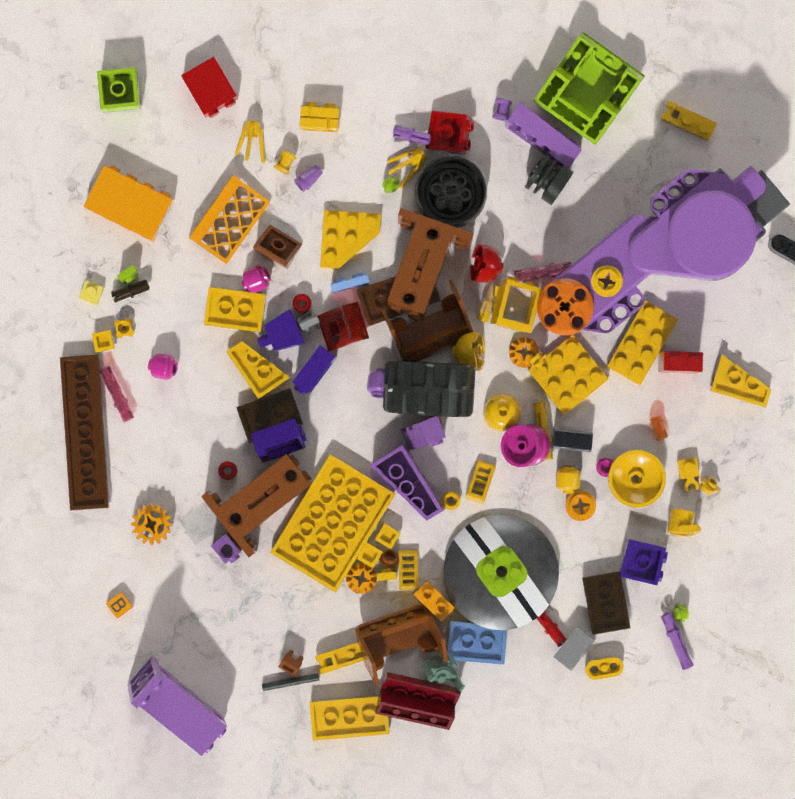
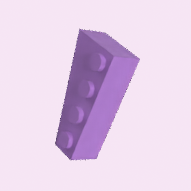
[505,102,582,168]

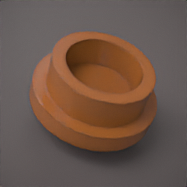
[379,550,399,568]

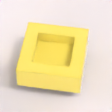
[79,280,104,305]

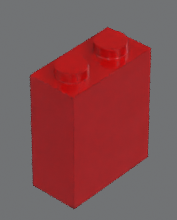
[181,56,238,118]
[658,351,703,374]

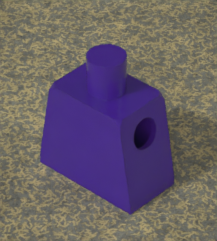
[257,309,305,351]

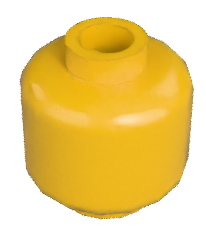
[556,466,581,494]

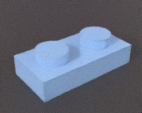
[330,273,370,293]

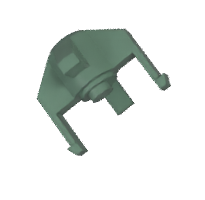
[421,653,465,692]

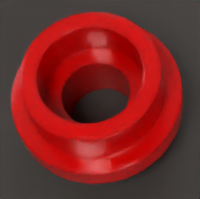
[292,294,312,313]
[218,461,237,480]

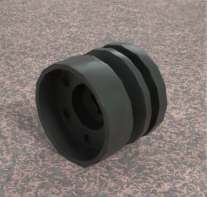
[525,154,574,205]

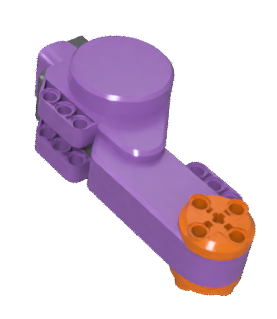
[537,166,790,335]

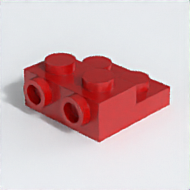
[425,111,474,155]

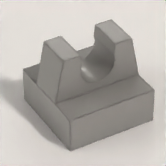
[296,308,321,335]

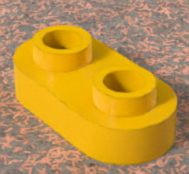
[585,657,624,680]

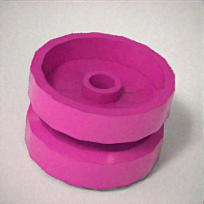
[500,424,550,467]

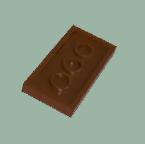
[356,276,441,326]

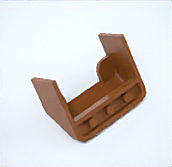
[381,280,473,362]
[355,605,448,686]

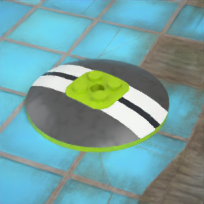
[443,515,559,630]

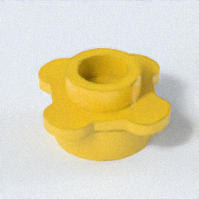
[114,318,135,338]
[529,351,547,369]
[700,477,720,495]

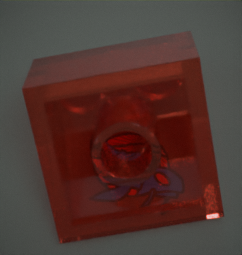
[317,302,369,352]

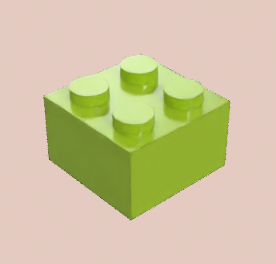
[97,67,141,113]

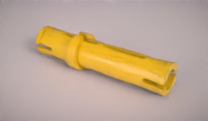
[533,402,554,460]

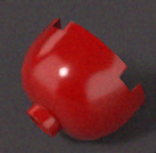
[469,244,504,283]

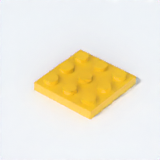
[528,335,609,415]

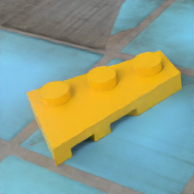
[710,354,771,408]

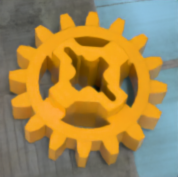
[131,503,173,545]

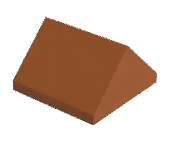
[253,225,302,269]

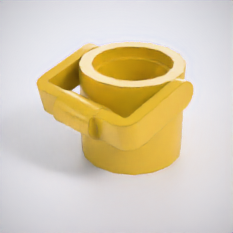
[667,509,701,537]

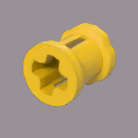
[273,150,296,175]

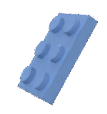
[447,621,507,665]

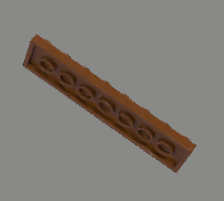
[60,355,109,510]

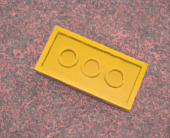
[606,300,678,386]
[309,696,390,741]

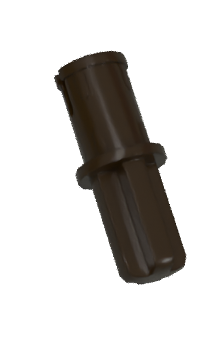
[111,280,150,303]

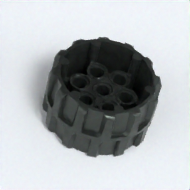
[383,360,476,417]

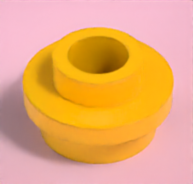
[442,491,461,510]

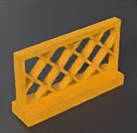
[189,175,270,264]

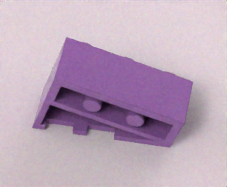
[400,416,446,450]

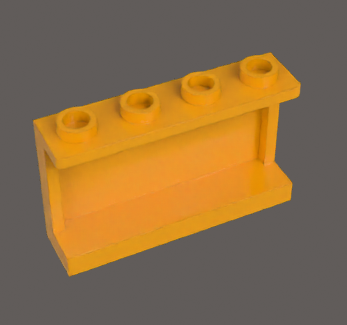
[83,165,174,242]

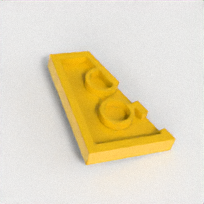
[226,341,290,399]

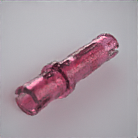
[514,261,571,281]
[99,366,135,423]

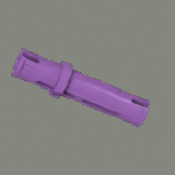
[660,612,694,670]

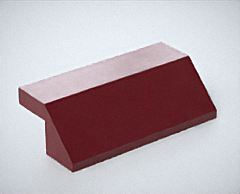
[375,672,461,730]

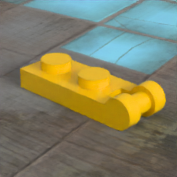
[660,101,717,141]
[315,642,364,674]

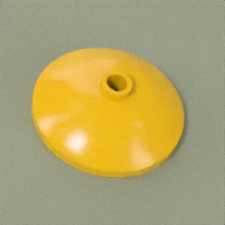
[608,450,666,508]

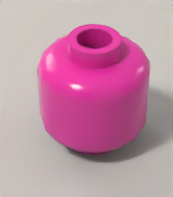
[241,265,271,293]
[148,353,178,380]

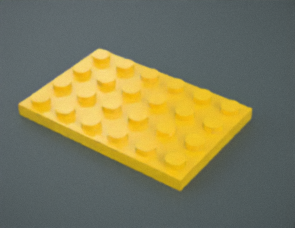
[270,454,395,593]

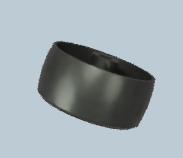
[415,155,487,228]

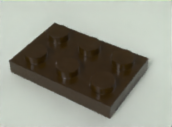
[236,388,303,444]
[582,571,630,635]

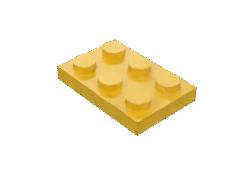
[204,287,266,333]

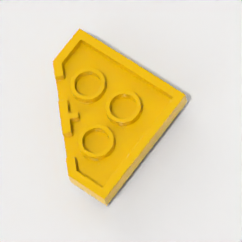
[320,210,381,269]

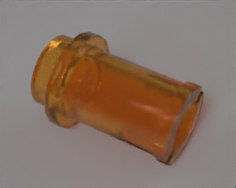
[649,415,668,441]

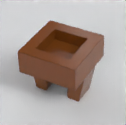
[278,650,304,677]

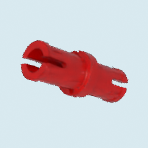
[536,611,567,647]

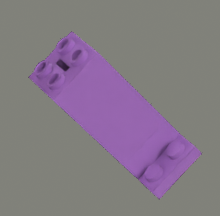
[127,655,227,756]

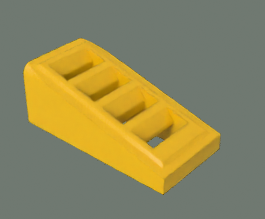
[466,460,496,504]
[398,550,418,590]

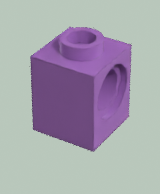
[211,533,241,564]

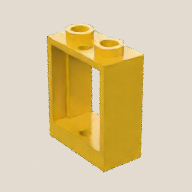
[490,276,542,333]

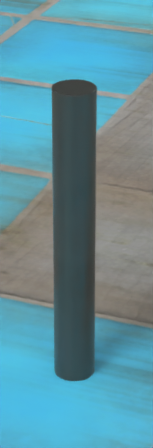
[262,673,320,691]

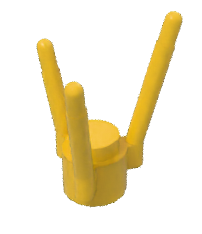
[235,121,265,164]
[387,147,427,188]

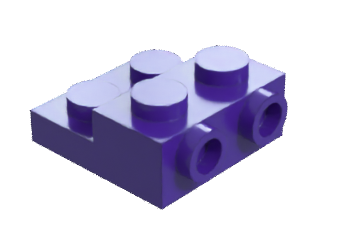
[619,539,668,585]

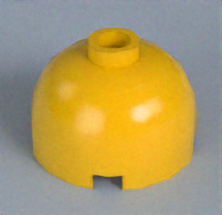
[452,332,485,371]
[483,394,521,432]

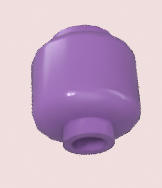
[367,369,385,398]

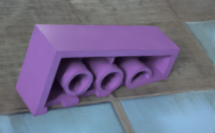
[370,444,445,521]

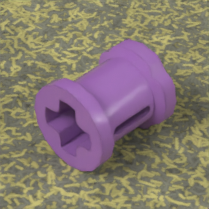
[492,98,512,121]

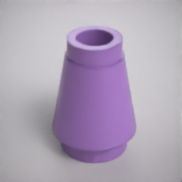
[294,165,323,192]

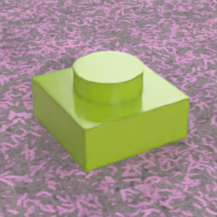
[117,265,139,284]

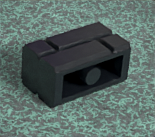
[552,429,593,452]

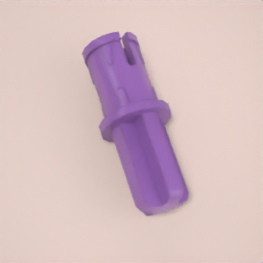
[393,125,431,145]

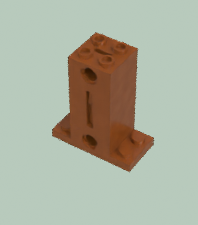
[387,208,474,321]
[201,454,312,558]

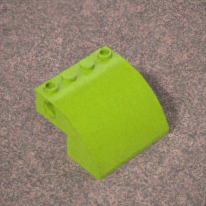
[533,32,645,145]

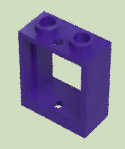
[292,345,336,395]
[250,419,307,463]

